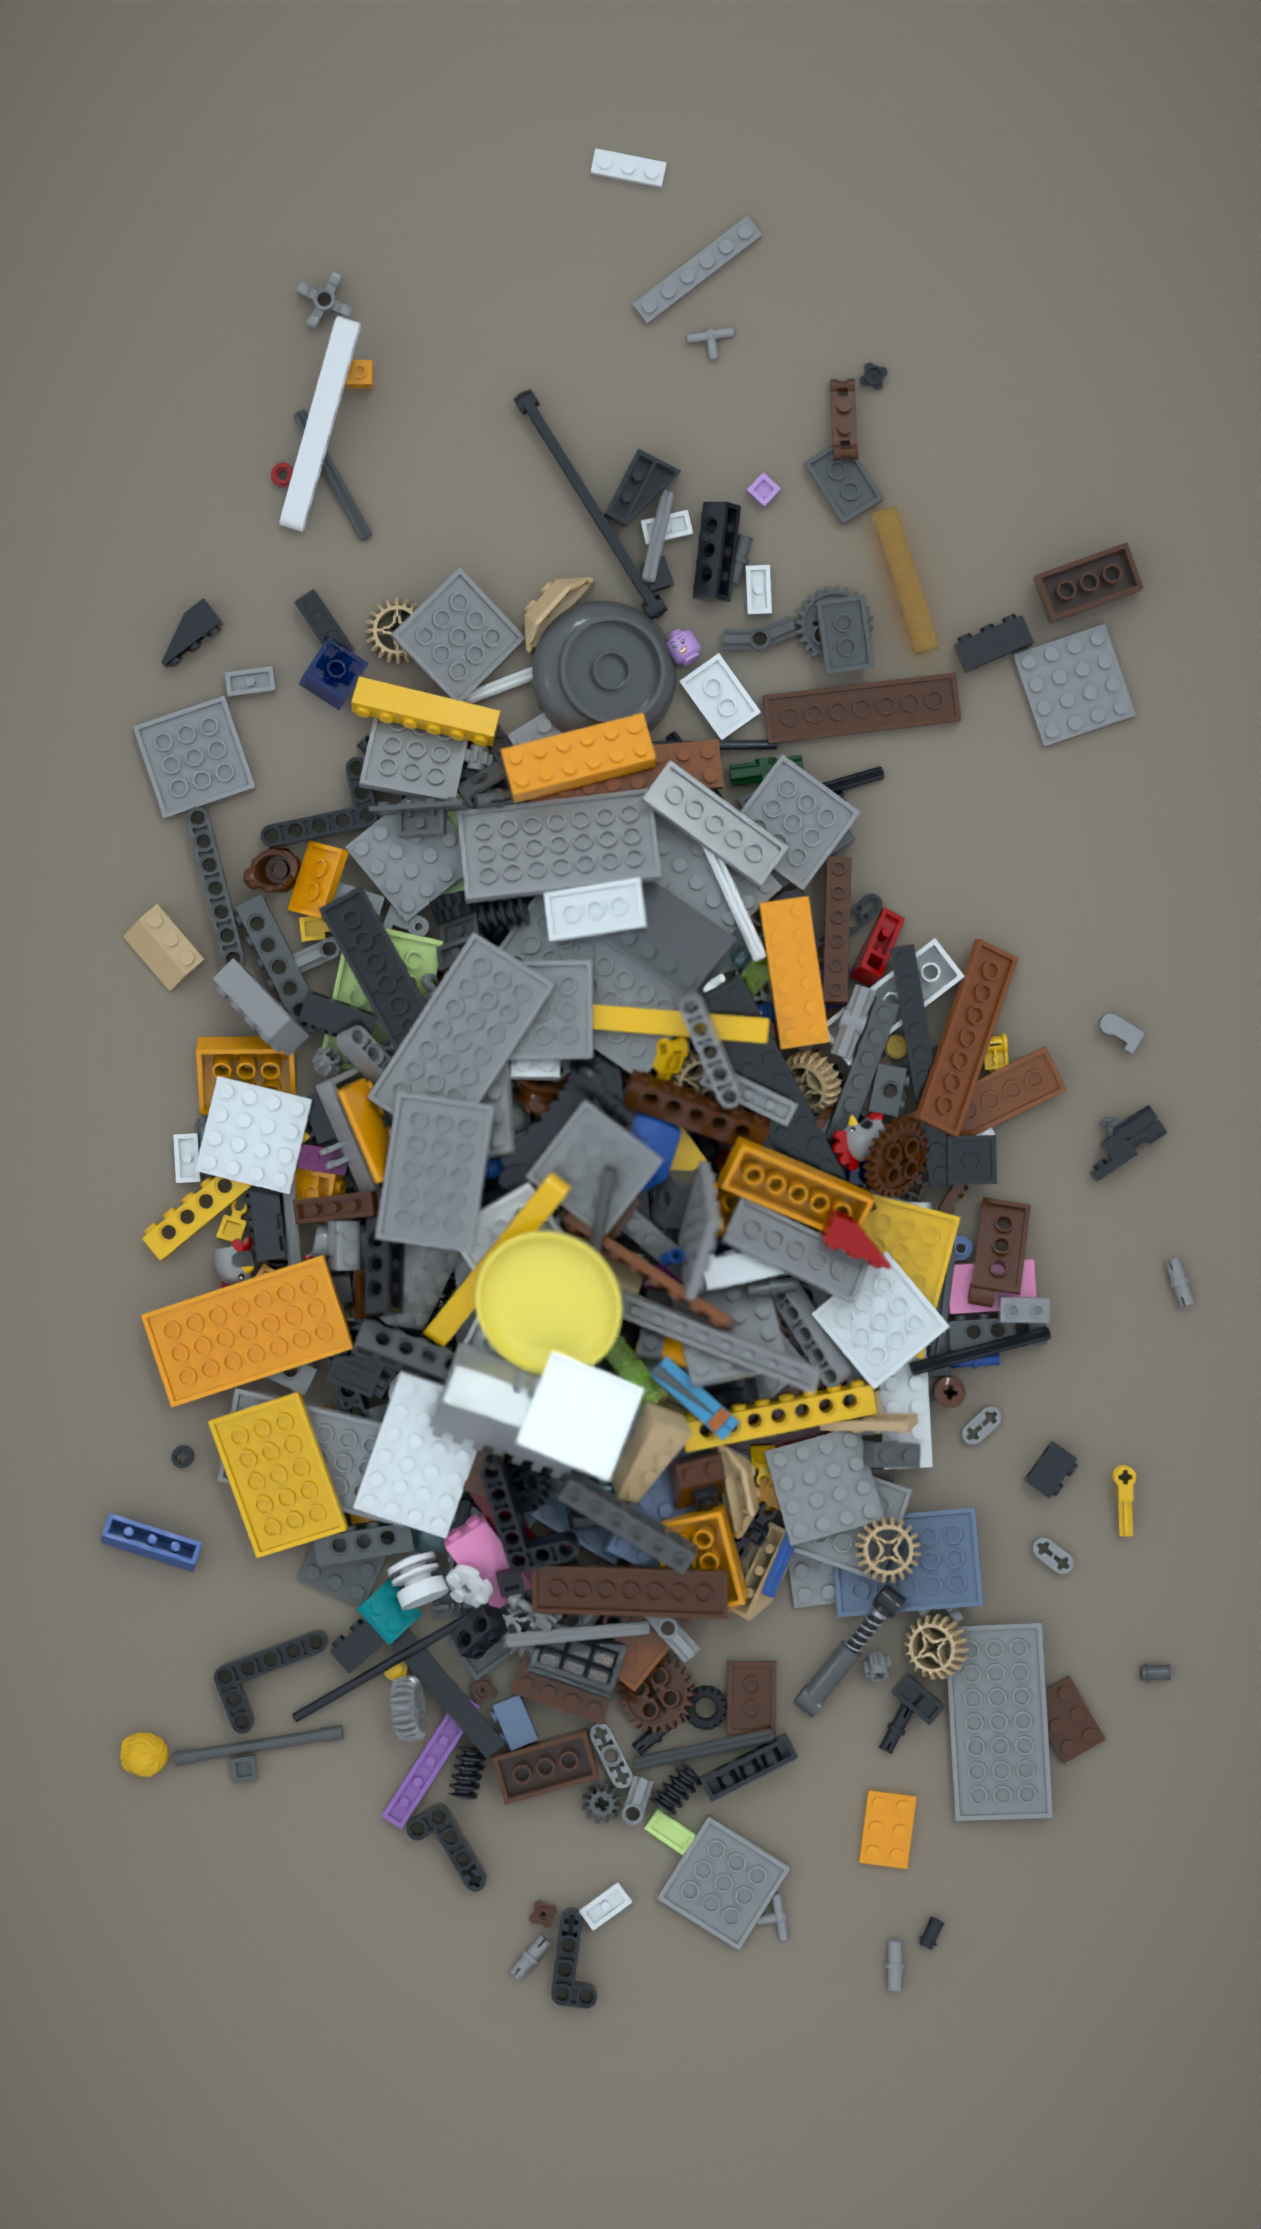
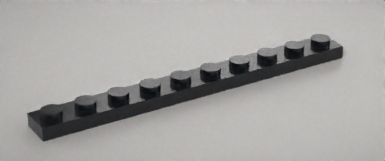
[890,944,947,1187]

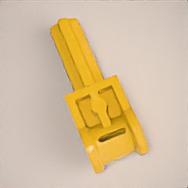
[983,1033,1009,1073]
[651,1037,689,1095]
[1112,1465,1136,1537]

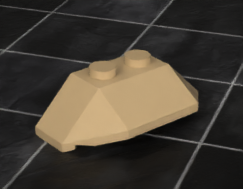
[524,577,595,655]
[711,1445,760,1539]
[729,1522,793,1621]

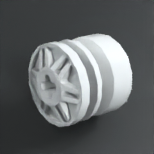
[387,1552,449,1610]

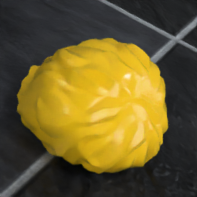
[120,1732,169,1777]

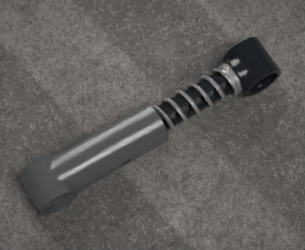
[793,1584,906,1718]

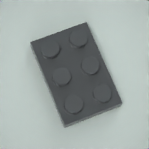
[804,444,884,525]
[815,595,874,675]

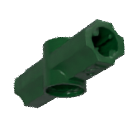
[729,755,804,786]

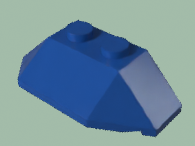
[630,1111,682,1195]

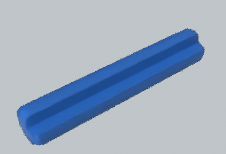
[761,1532,796,1598]

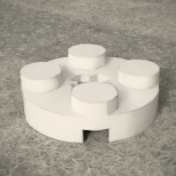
[446,1564,493,1608]

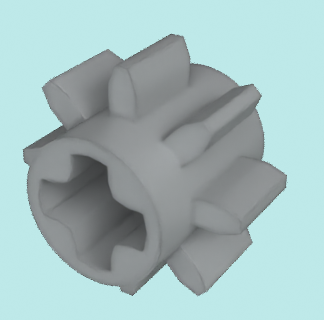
[464,744,493,772]
[311,1046,344,1077]
[862,1651,893,1682]

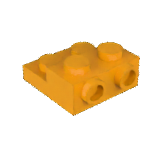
[295,1167,346,1223]

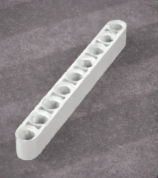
[279,316,361,532]

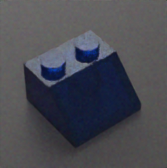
[299,637,369,710]

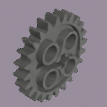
[795,585,874,663]

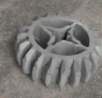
[390,1675,428,1742]

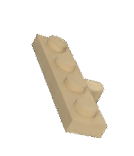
[819,1388,918,1434]

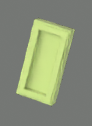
[644,1808,696,1855]

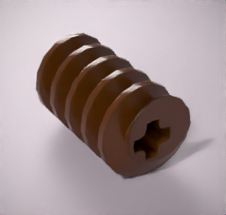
[932,1376,966,1408]

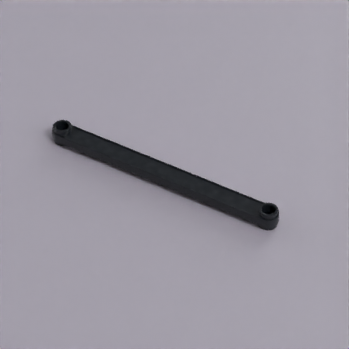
[513,389,668,620]

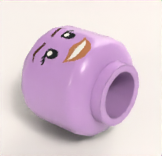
[667,629,702,666]

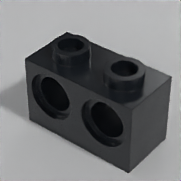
[451,1604,509,1660]
[891,1672,945,1726]

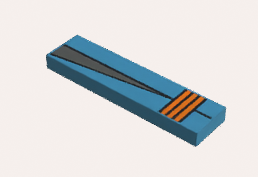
[650,1356,739,1440]

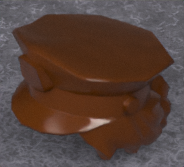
[243,848,301,893]
[513,1080,562,1118]

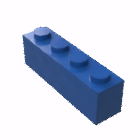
[101,1513,202,1572]

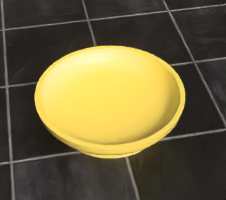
[475,1231,622,1375]

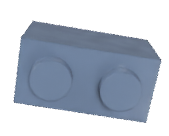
[490,1694,539,1751]

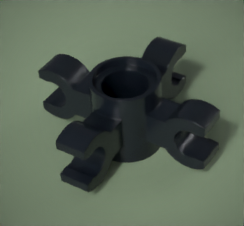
[734,1501,777,1558]

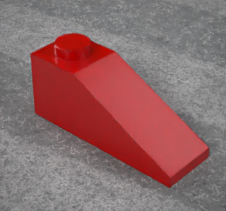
[849,907,905,987]

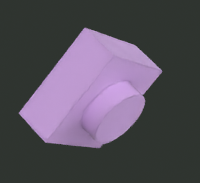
[747,472,781,507]

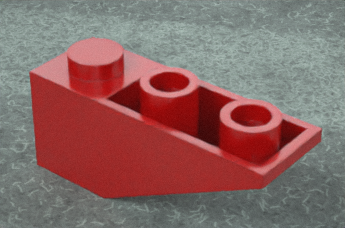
[820,1208,891,1269]

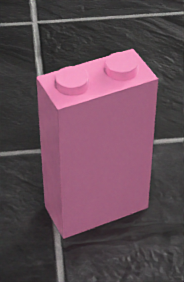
[948,1259,1037,1314]
[444,1512,532,1608]

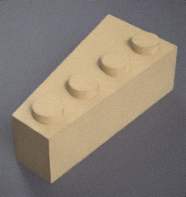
[610,1402,693,1504]

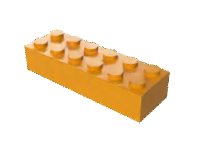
[501,713,656,803]
[758,896,830,1049]
[718,1136,875,1230]

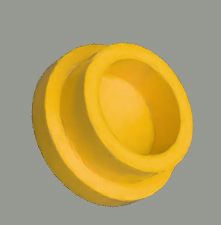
[884,1035,907,1059]
[384,1661,408,1681]

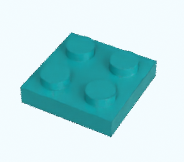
[357,1578,423,1645]

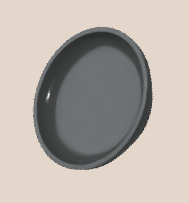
[532,600,676,733]

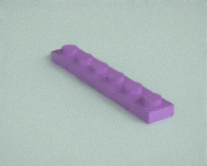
[382,1697,480,1829]

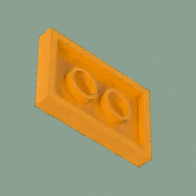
[287,840,349,920]
[859,1789,917,1869]

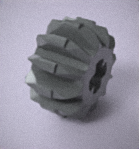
[582,1782,622,1823]

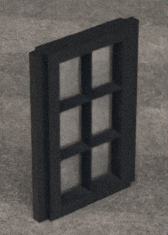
[527,1621,628,1700]

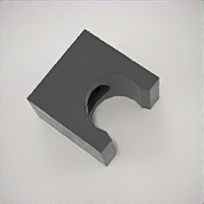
[650,1170,721,1228]

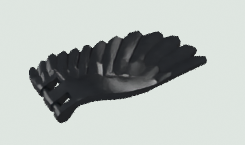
[499,1067,638,1219]

